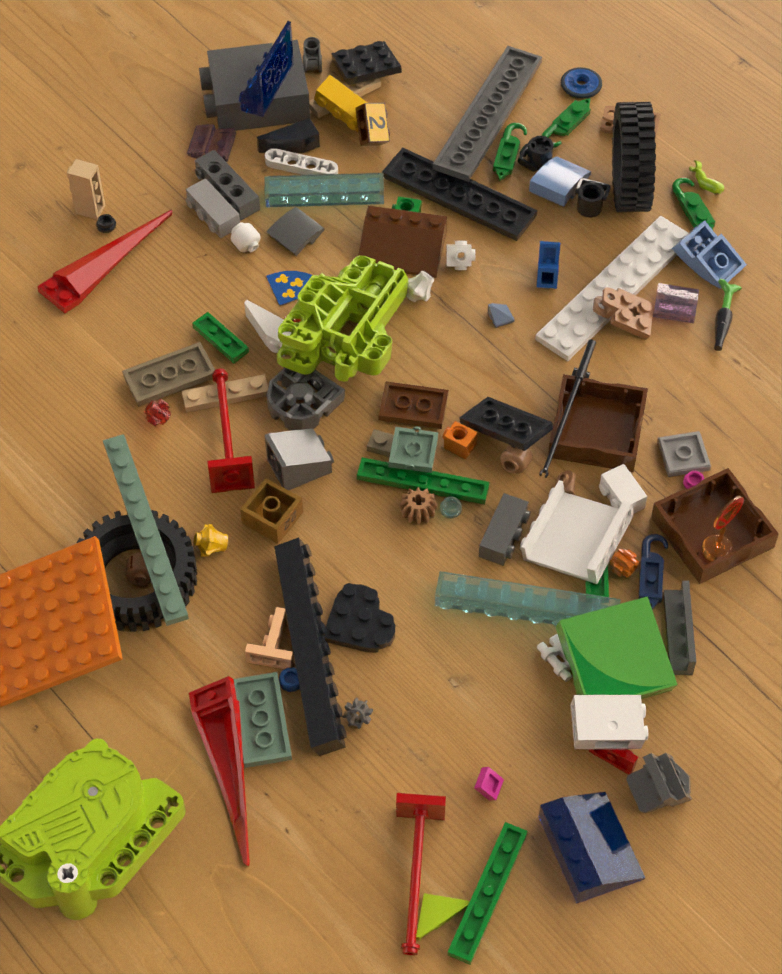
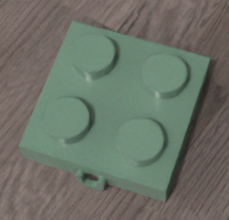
[389,426,438,473]

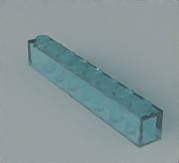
[435,571,621,626]

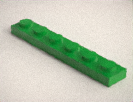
[357,457,490,505]
[447,822,528,965]

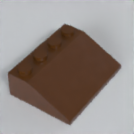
[358,205,447,278]

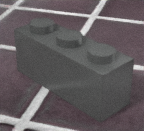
[479,493,531,566]

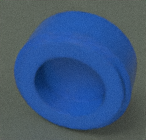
[279,668,300,692]

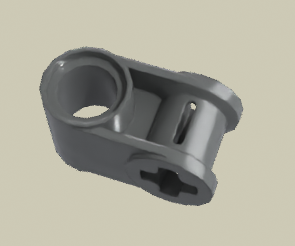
[303,37,322,73]

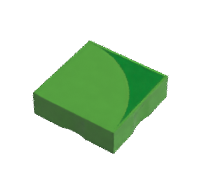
[555,596,678,699]

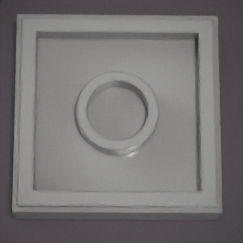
[657,431,711,477]

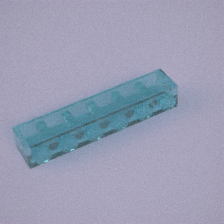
[265,173,384,207]

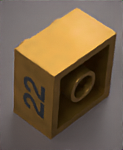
[240,478,303,544]

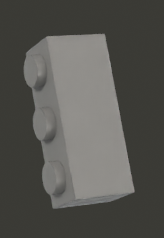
[185,178,240,238]

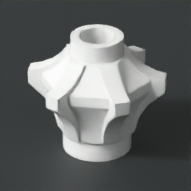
[407,271,434,302]

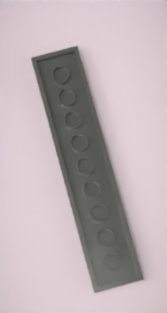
[433,46,542,182]

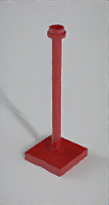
[207,368,255,493]
[396,793,446,956]

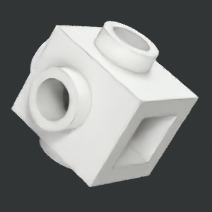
[446,241,475,270]

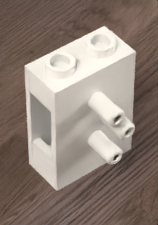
[571,695,648,749]

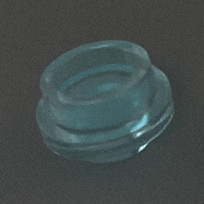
[440,497,462,518]

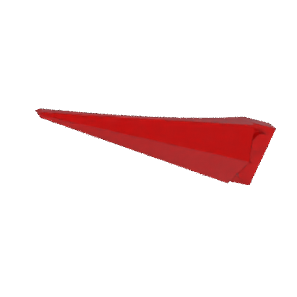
[37,210,172,313]
[189,676,250,866]

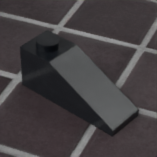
[257,118,320,153]

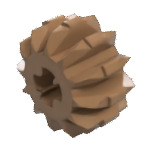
[400,487,437,525]

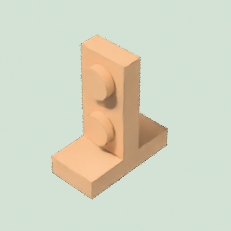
[245,607,294,669]

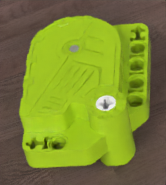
[0,738,186,920]

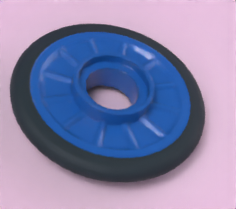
[561,67,602,99]

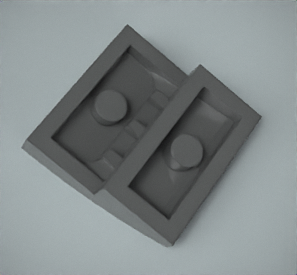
[266,207,325,256]

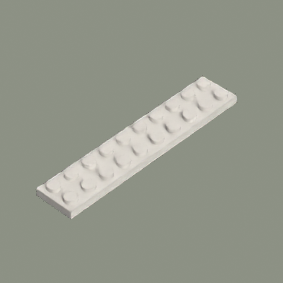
[535,216,688,361]

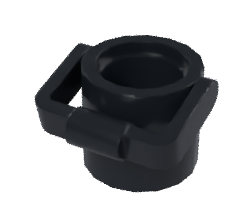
[518,136,554,172]
[575,178,611,218]

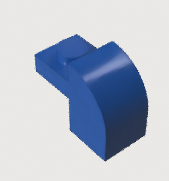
[537,241,560,289]

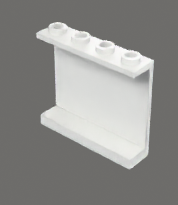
[520,480,634,584]

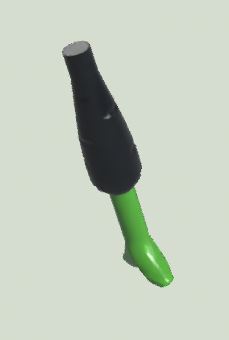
[714,279,742,351]

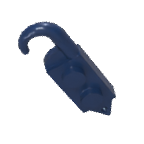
[638,534,668,610]

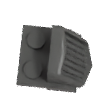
[626,753,692,813]

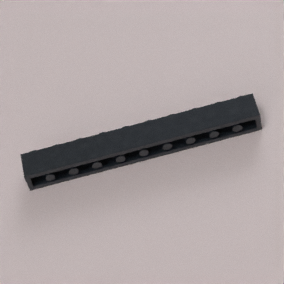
[274,537,347,756]

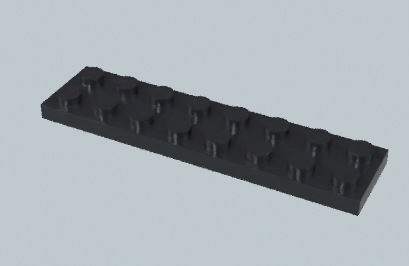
[382,147,538,241]

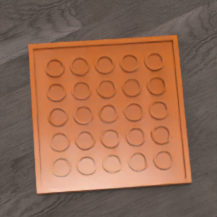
[0,536,123,707]

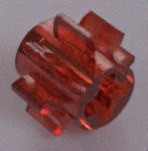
[144,399,171,427]

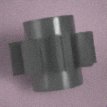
[342,698,373,729]

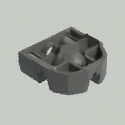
[267,368,345,431]

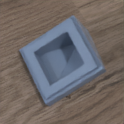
[488,303,515,327]

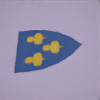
[266,271,312,305]

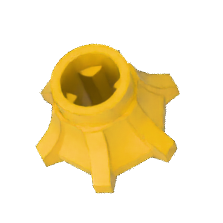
[193,524,228,557]

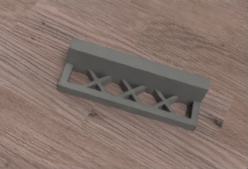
[663,581,696,675]

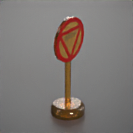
[701,496,744,562]

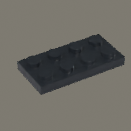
[459,397,553,451]

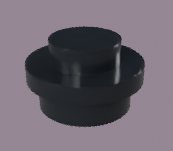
[96,214,116,233]

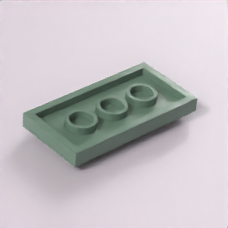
[234,672,292,768]

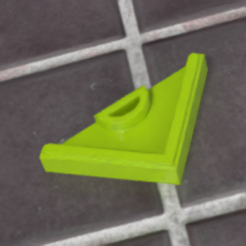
[416,893,469,941]

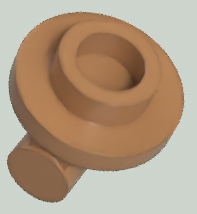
[557,470,576,495]

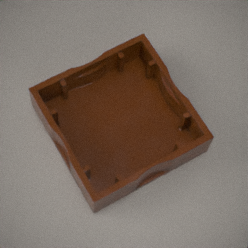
[548,374,648,472]
[651,468,779,584]

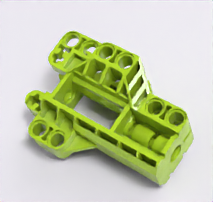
[277,256,408,382]

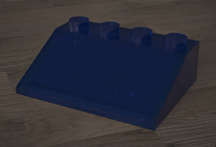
[239,21,294,117]
[538,792,645,904]

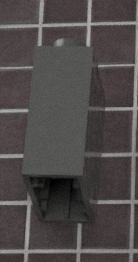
[199,40,310,133]

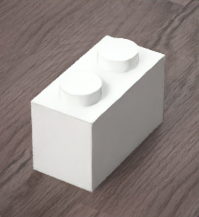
[599,464,647,514]

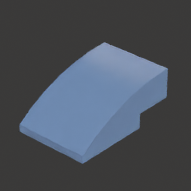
[529,157,591,207]
[672,221,747,289]

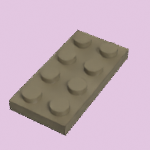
[122,342,215,407]

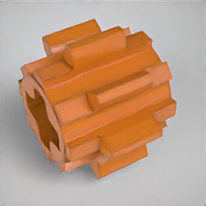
[609,549,639,578]

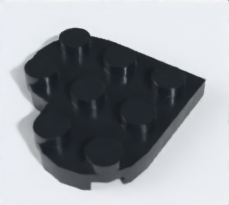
[324,583,396,653]

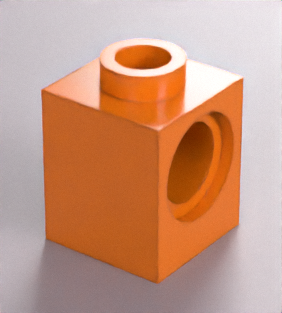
[442,421,477,459]

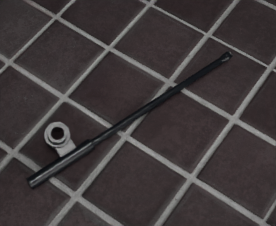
[539,339,596,478]

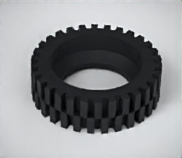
[612,102,656,212]
[77,510,197,632]

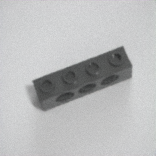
[195,150,260,221]

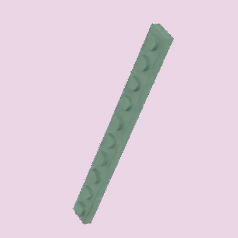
[103,434,189,626]

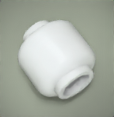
[231,222,261,253]

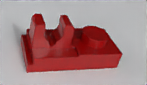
[589,749,638,775]

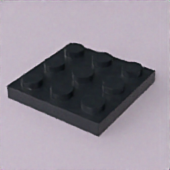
[331,41,402,85]

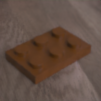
[378,381,449,429]

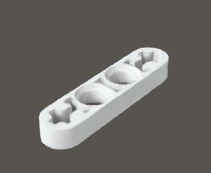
[265,149,338,181]

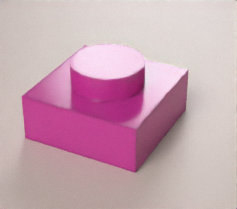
[474,767,504,801]

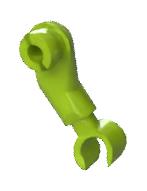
[689,160,724,194]

